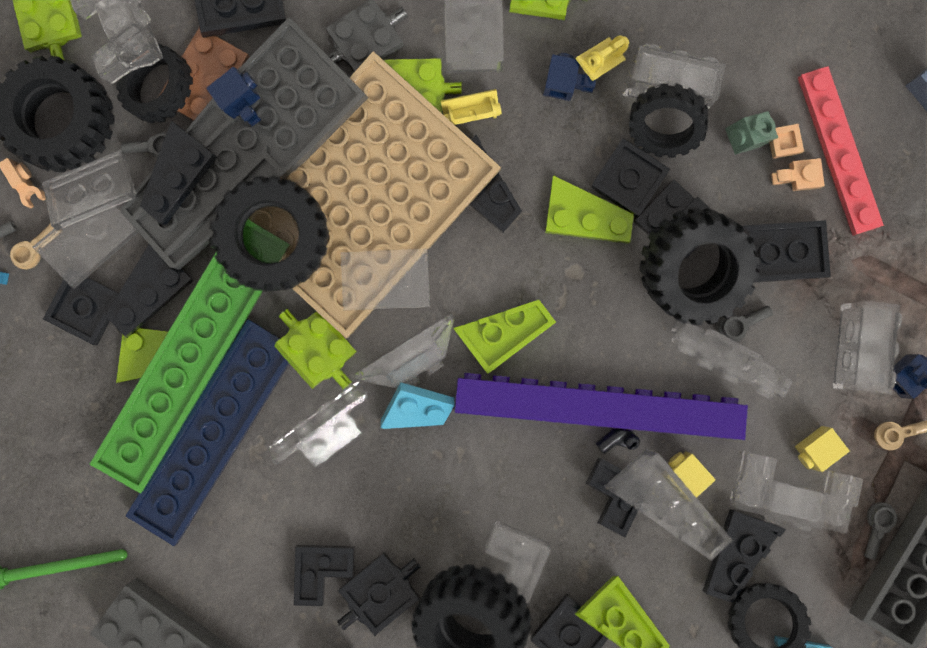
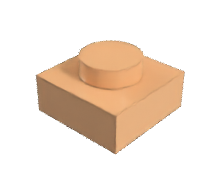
[769,124,804,159]

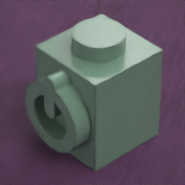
[725,111,779,155]

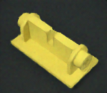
[575,35,629,81]
[441,89,502,125]

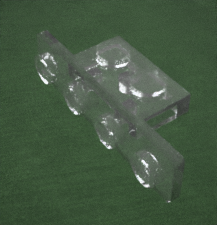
[268,381,368,467]

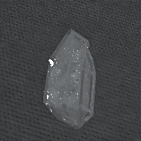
[354,313,455,389]

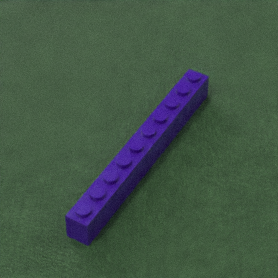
[455,373,748,440]

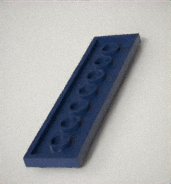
[126,319,290,546]

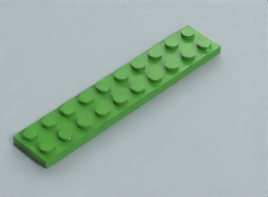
[89,219,291,494]

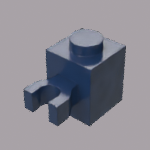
[543,53,597,101]
[206,66,261,126]
[882,354,927,399]

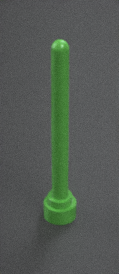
[0,549,128,589]

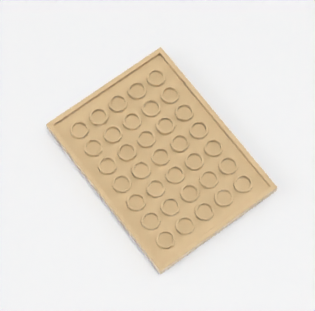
[248,51,501,338]

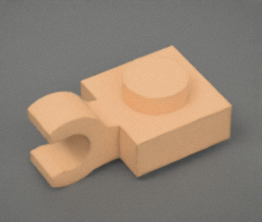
[0,158,47,208]
[771,158,825,191]

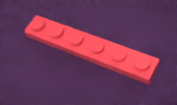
[798,66,884,236]

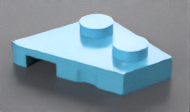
[380,382,455,429]

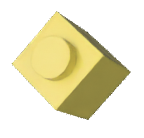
[795,426,850,472]
[665,451,716,499]

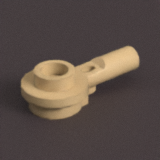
[10,222,61,270]
[874,420,927,450]

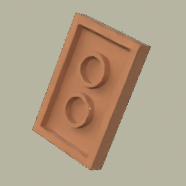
[159,27,250,121]

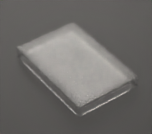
[42,150,136,231]
[33,191,139,289]
[341,249,431,310]

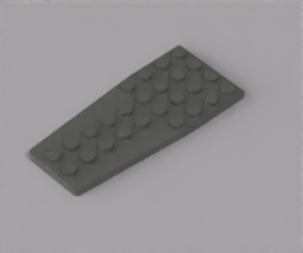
[121,17,368,269]

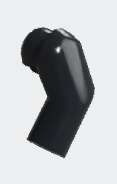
[595,428,640,455]

